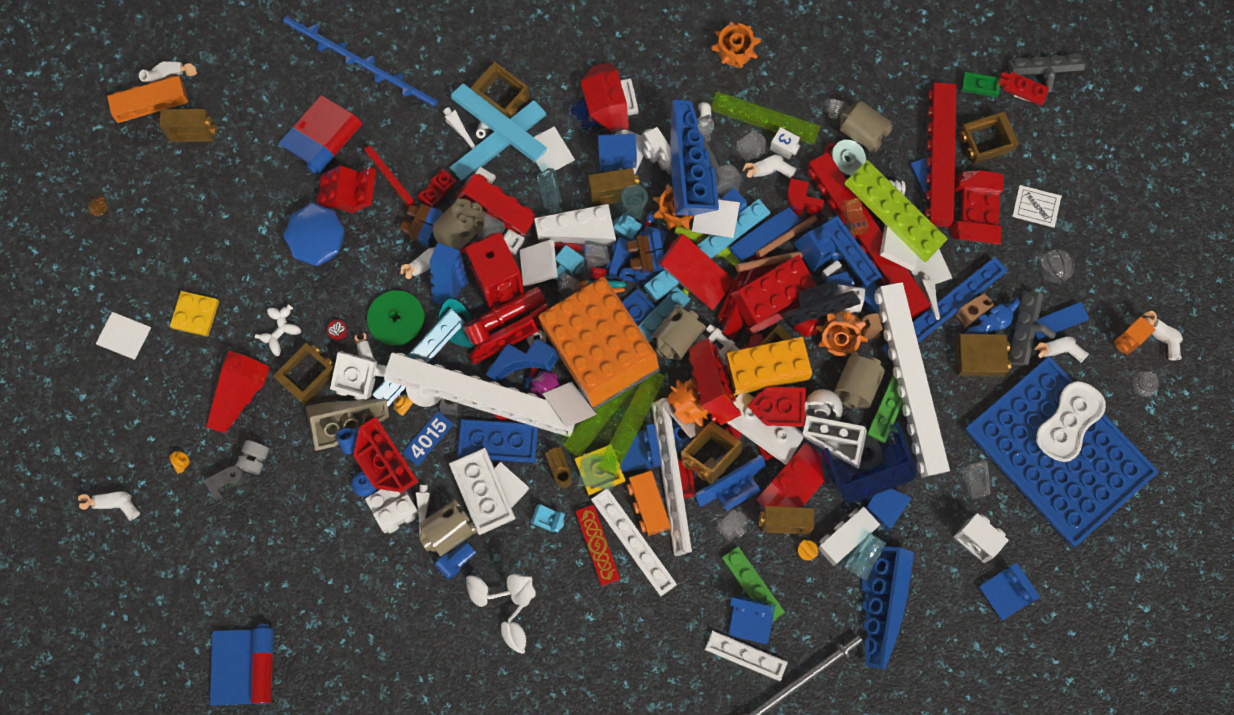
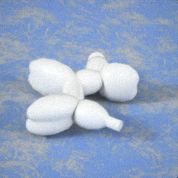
[255,304,301,356]

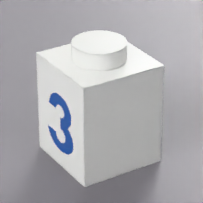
[770,127,800,159]

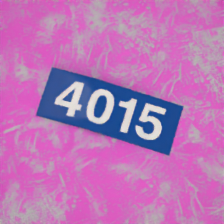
[402,412,454,466]

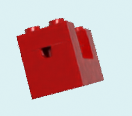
[465,232,524,311]

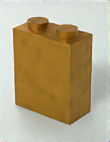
[956,334,1011,377]

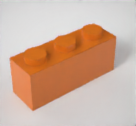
[627,471,671,536]

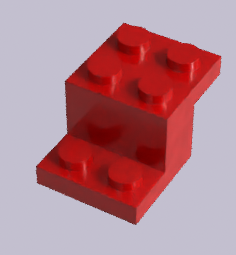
[317,165,376,213]

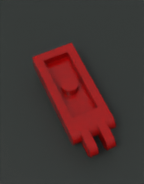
[998,72,1049,106]

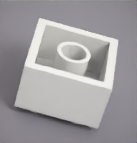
[954,513,1009,563]

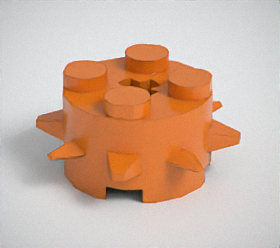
[711,22,761,68]
[653,184,695,230]
[816,311,868,357]
[668,378,710,426]

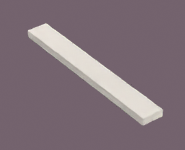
[652,398,692,556]

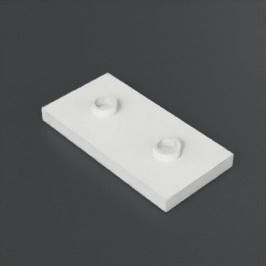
[727,393,804,465]
[449,448,516,535]

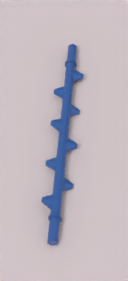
[283,16,438,107]

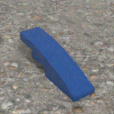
[730,207,801,263]

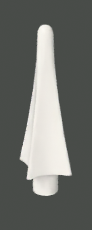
[443,107,476,149]
[920,275,940,320]
[416,485,431,538]

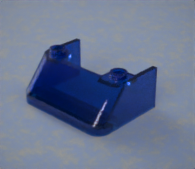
[820,422,917,503]

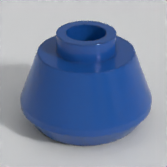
[351,470,377,497]

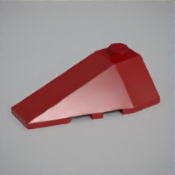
[206,351,270,433]

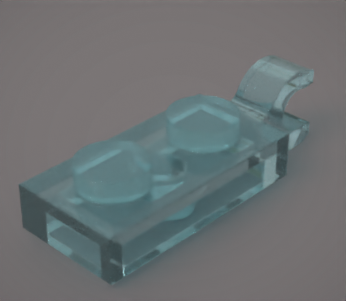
[537,168,564,215]

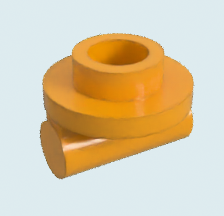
[393,394,413,416]
[169,451,190,474]
[798,540,818,561]

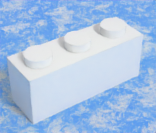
[818,507,880,566]

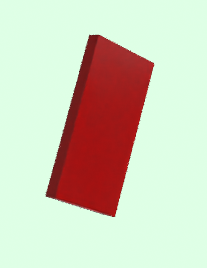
[658,233,735,310]

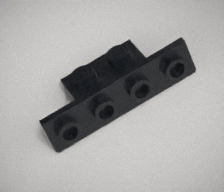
[782,281,861,326]

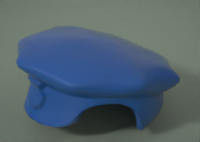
[284,203,344,266]

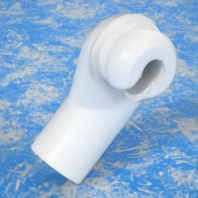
[476,121,490,138]

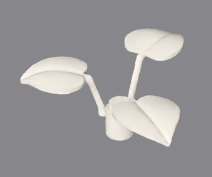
[466,574,536,653]

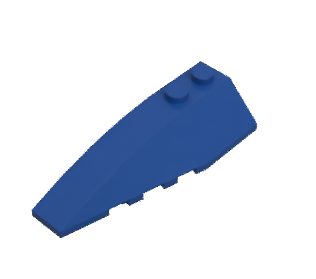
[671,100,719,216]
[862,545,914,669]

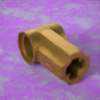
[545,447,572,488]

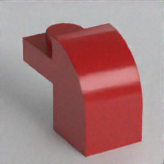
[786,178,824,216]

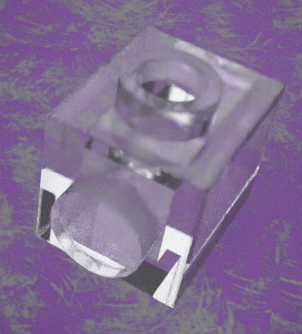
[736,130,766,162]
[716,510,748,542]

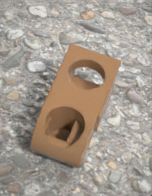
[955,293,995,328]
[860,313,883,340]

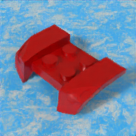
[949,171,1004,245]

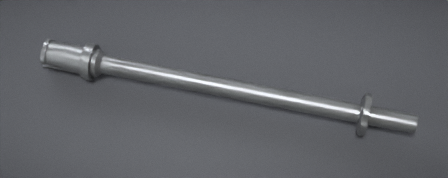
[741,635,862,715]

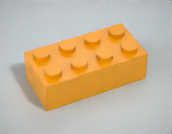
[725,337,812,395]

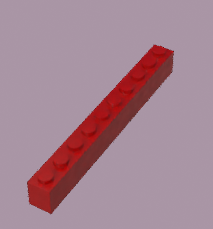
[807,152,931,319]

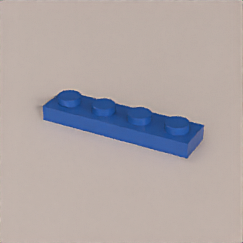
[822,216,882,288]

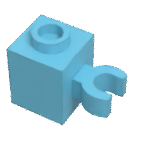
[613,213,642,240]
[553,245,585,282]

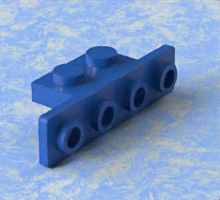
[695,455,766,511]

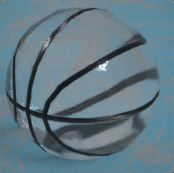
[1040,249,1075,283]

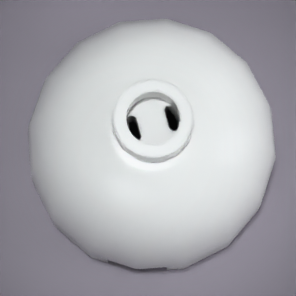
[805,389,843,421]

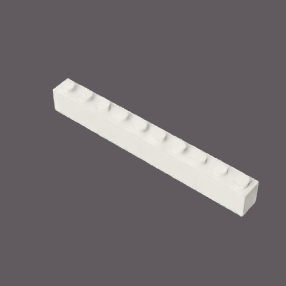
[874,282,950,478]
[384,353,575,437]

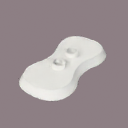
[1036,381,1106,462]

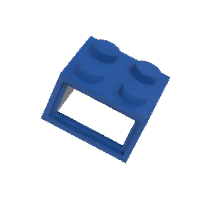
[598,133,637,171]

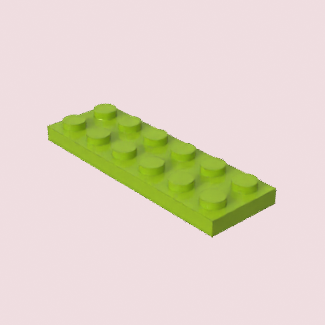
[844,160,948,263]

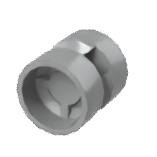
[235,440,269,475]

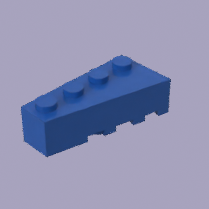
[430,243,468,305]

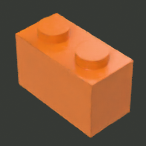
[1114,316,1156,355]

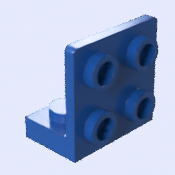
[616,424,661,473]
[979,563,1040,620]
[729,595,776,644]

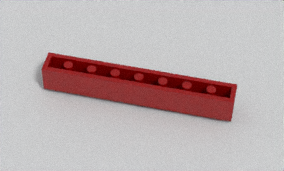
[925,83,956,227]

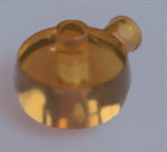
[88,195,107,216]

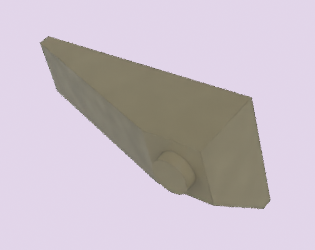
[306,399,389,451]

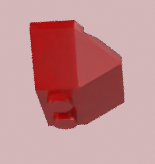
[580,63,629,132]
[353,417,418,493]
[756,442,825,508]

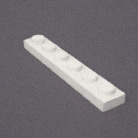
[591,488,677,597]

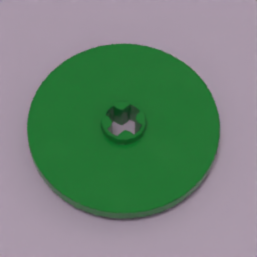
[367,291,424,346]

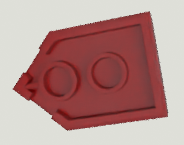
[747,387,805,427]

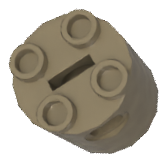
[840,101,893,152]
[433,199,485,250]
[651,304,706,360]
[834,352,885,409]
[419,499,477,557]

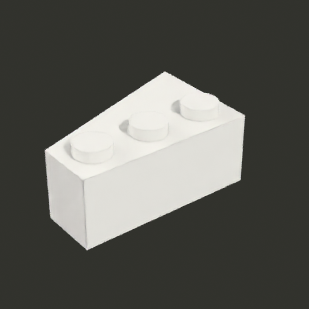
[803,416,867,469]

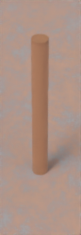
[756,215,818,258]
[736,251,803,272]

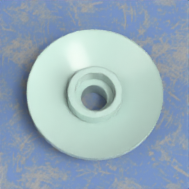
[832,140,866,175]

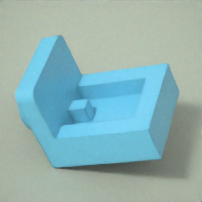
[531,505,565,532]

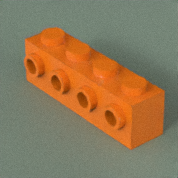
[107,76,189,123]

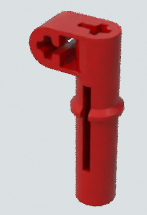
[461,287,546,345]

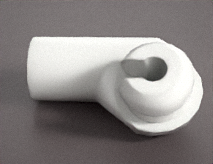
[697,102,711,129]

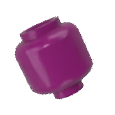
[530,371,559,399]

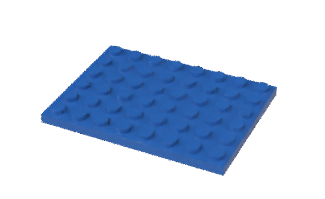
[964,356,1159,548]

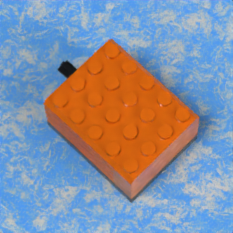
[538,277,660,411]

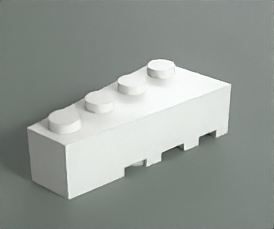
[534,204,616,246]

